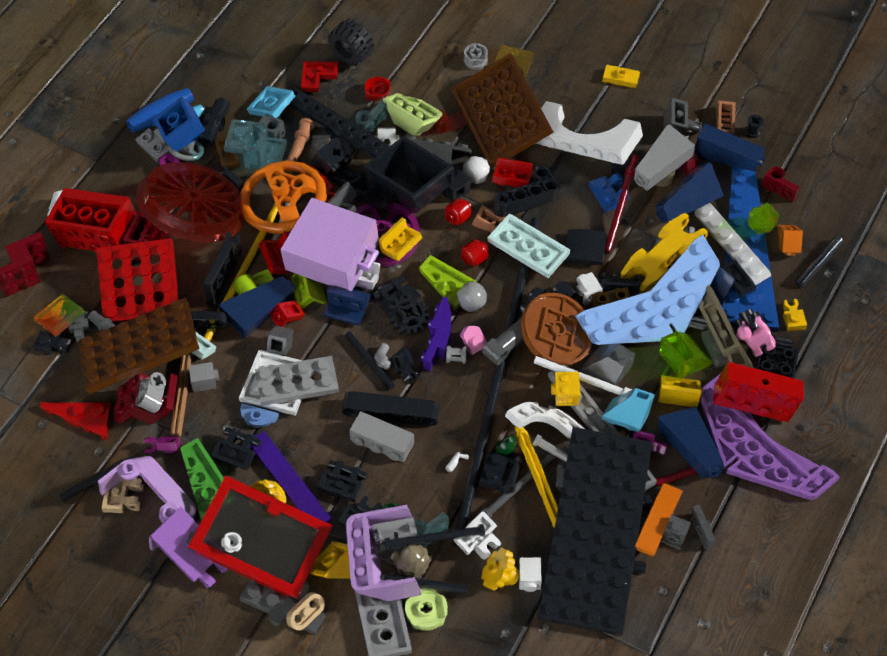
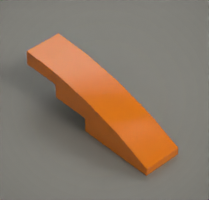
[635,483,683,557]

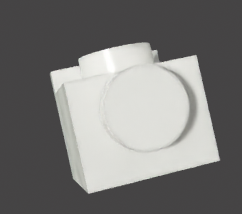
[576,272,603,306]

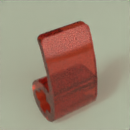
[434,110,468,133]

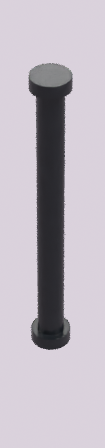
[384,524,485,550]

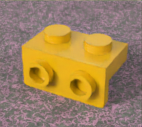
[378,218,422,261]

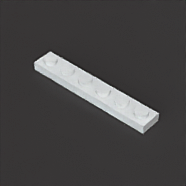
[694,203,771,285]

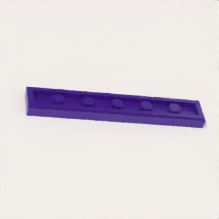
[251,431,331,532]

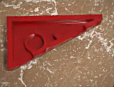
[40,402,111,440]

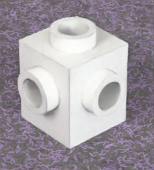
[375,127,399,146]

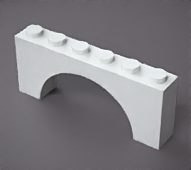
[535,101,643,165]

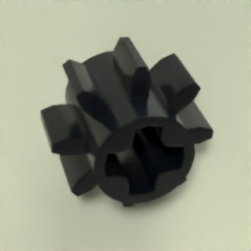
[736,308,762,329]

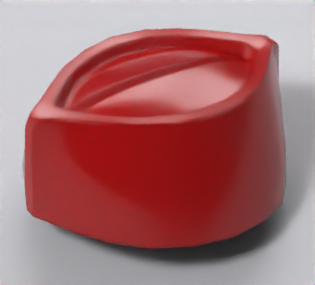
[365,76,391,101]

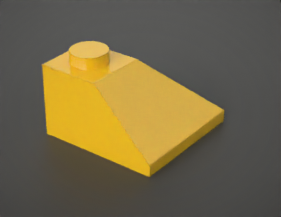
[310,541,351,579]

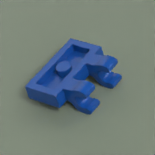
[589,173,631,212]

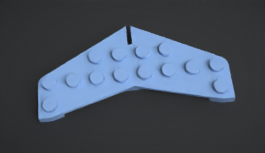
[575,235,720,345]

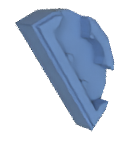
[240,403,279,429]

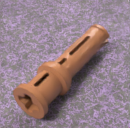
[287,118,315,162]

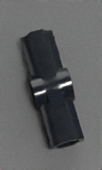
[198,97,230,147]

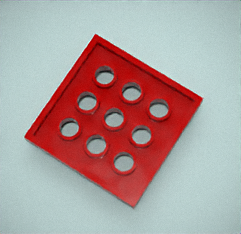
[96,238,179,323]

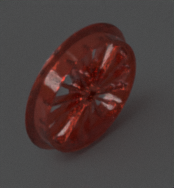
[135,162,244,242]

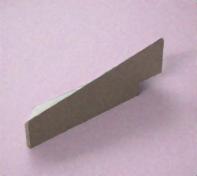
[699,285,754,368]

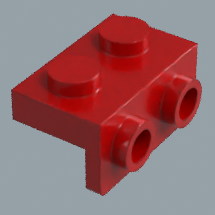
[492,157,533,188]

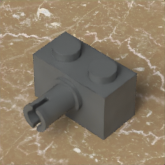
[663,98,702,136]

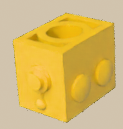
[551,372,581,406]

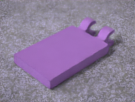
[149,507,228,588]

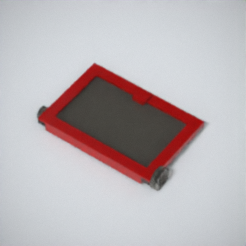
[186,475,332,601]

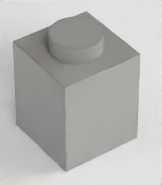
[189,362,219,392]

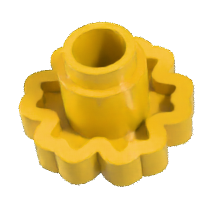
[481,548,520,591]

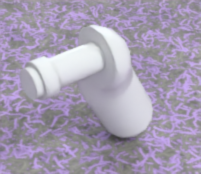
[446,452,469,472]

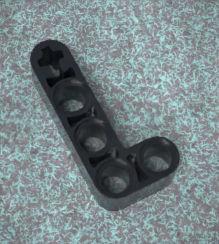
[492,165,559,217]

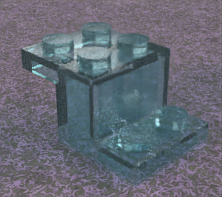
[224,119,287,169]

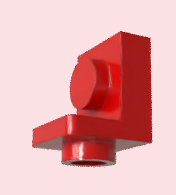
[271,300,305,327]

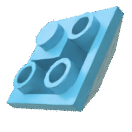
[601,388,655,432]

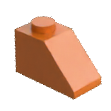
[777,225,803,256]

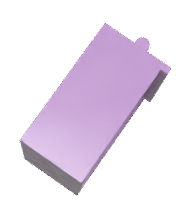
[281,198,379,291]

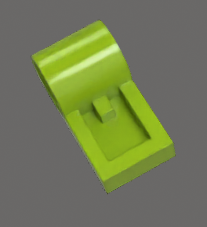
[234,269,274,295]

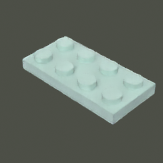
[488,213,570,278]

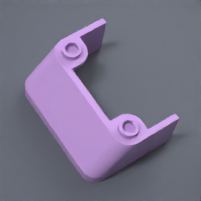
[98,456,196,551]
[346,505,422,601]

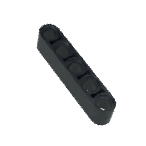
[342,391,440,426]

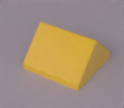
[658,375,702,408]

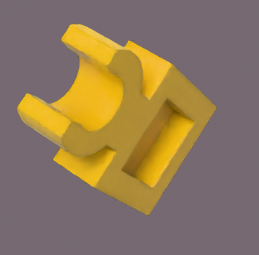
[783,299,807,331]

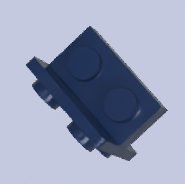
[324,286,371,326]

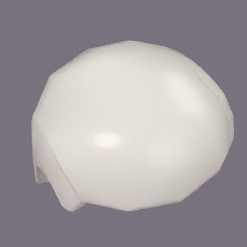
[462,156,490,184]

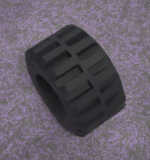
[328,19,374,66]

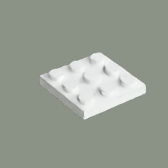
[239,350,302,416]

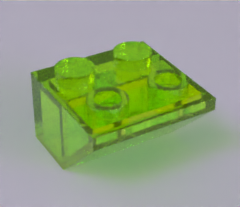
[659,331,713,379]

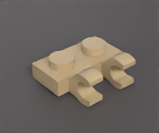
[101,478,144,513]

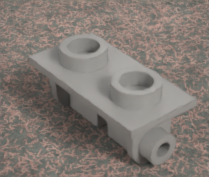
[372,517,417,544]

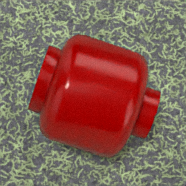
[445,198,472,225]
[460,239,489,267]

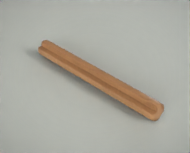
[170,352,193,437]

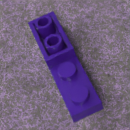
[421,297,451,372]

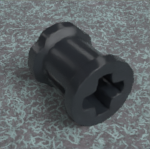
[745,115,764,138]

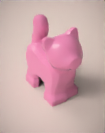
[736,316,776,357]

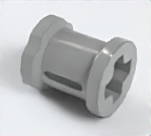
[446,346,467,364]

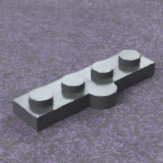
[240,580,325,635]

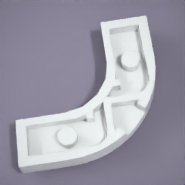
[505,402,585,439]

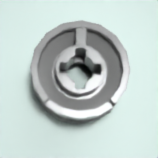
[464,43,488,70]

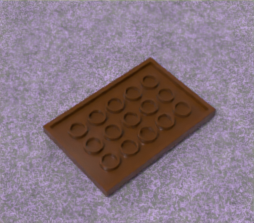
[451,53,554,168]
[78,297,200,394]

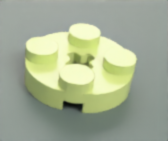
[405,588,448,631]

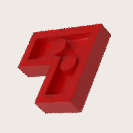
[301,61,338,92]

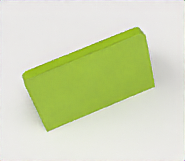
[291,273,327,309]

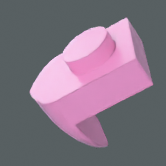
[460,326,487,355]

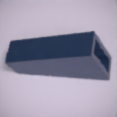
[695,123,766,172]
[655,162,724,223]
[219,276,295,338]
[657,406,724,479]

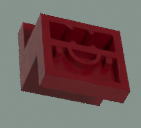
[123,212,173,261]
[0,232,50,297]
[114,373,178,425]

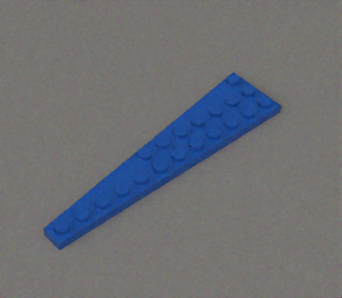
[722,166,779,332]

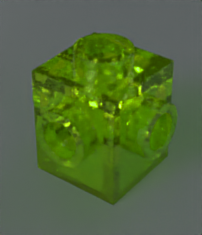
[747,202,779,235]

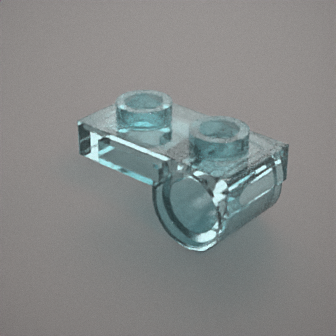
[355,101,388,133]
[414,512,449,547]

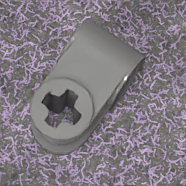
[136,372,166,413]

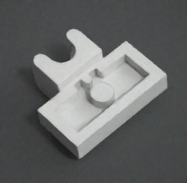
[453,511,501,559]

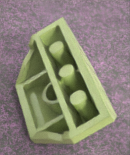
[383,93,442,136]

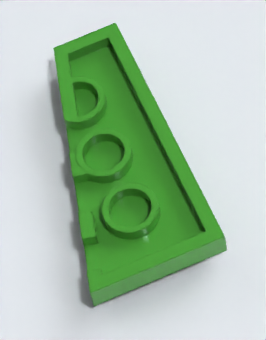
[180,438,237,521]

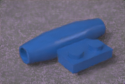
[126,88,194,133]

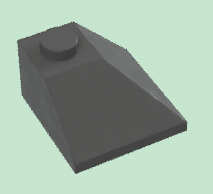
[579,344,635,386]

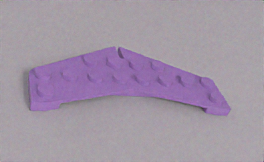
[699,373,840,500]

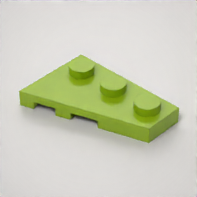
[419,255,477,311]

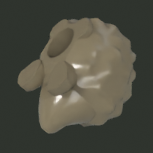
[390,544,430,578]

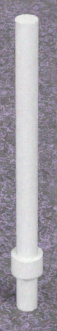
[534,356,632,395]

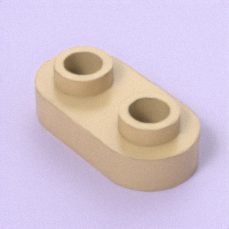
[286,593,325,630]

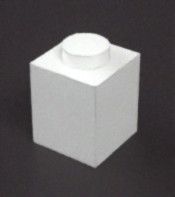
[519,558,541,592]

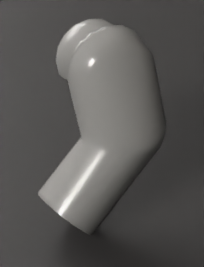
[374,343,392,370]

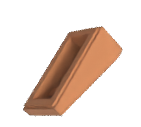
[716,101,736,135]
[472,205,505,233]

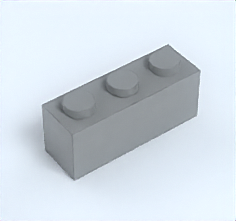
[349,411,414,462]

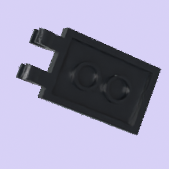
[203,232,242,307]

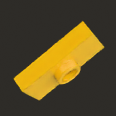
[602,65,640,88]

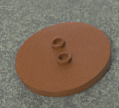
[521,293,592,367]

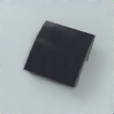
[564,229,607,266]

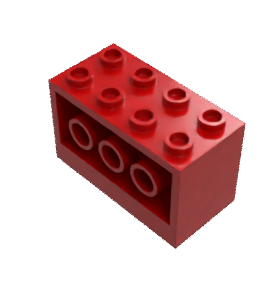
[45,188,137,252]

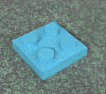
[247,86,295,118]

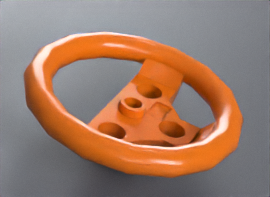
[239,160,327,234]

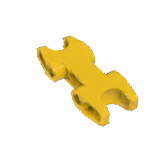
[621,213,708,294]

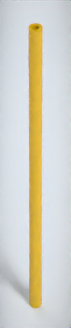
[204,203,278,342]

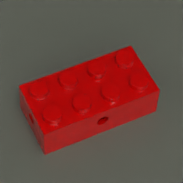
[713,362,804,423]

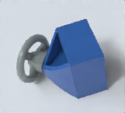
[153,96,205,161]

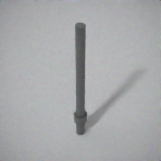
[468,453,556,525]

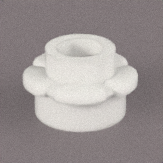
[221,532,242,553]

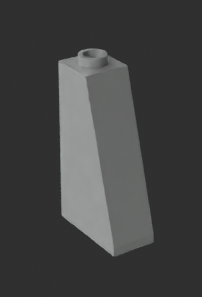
[634,125,695,190]

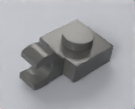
[69,311,90,343]

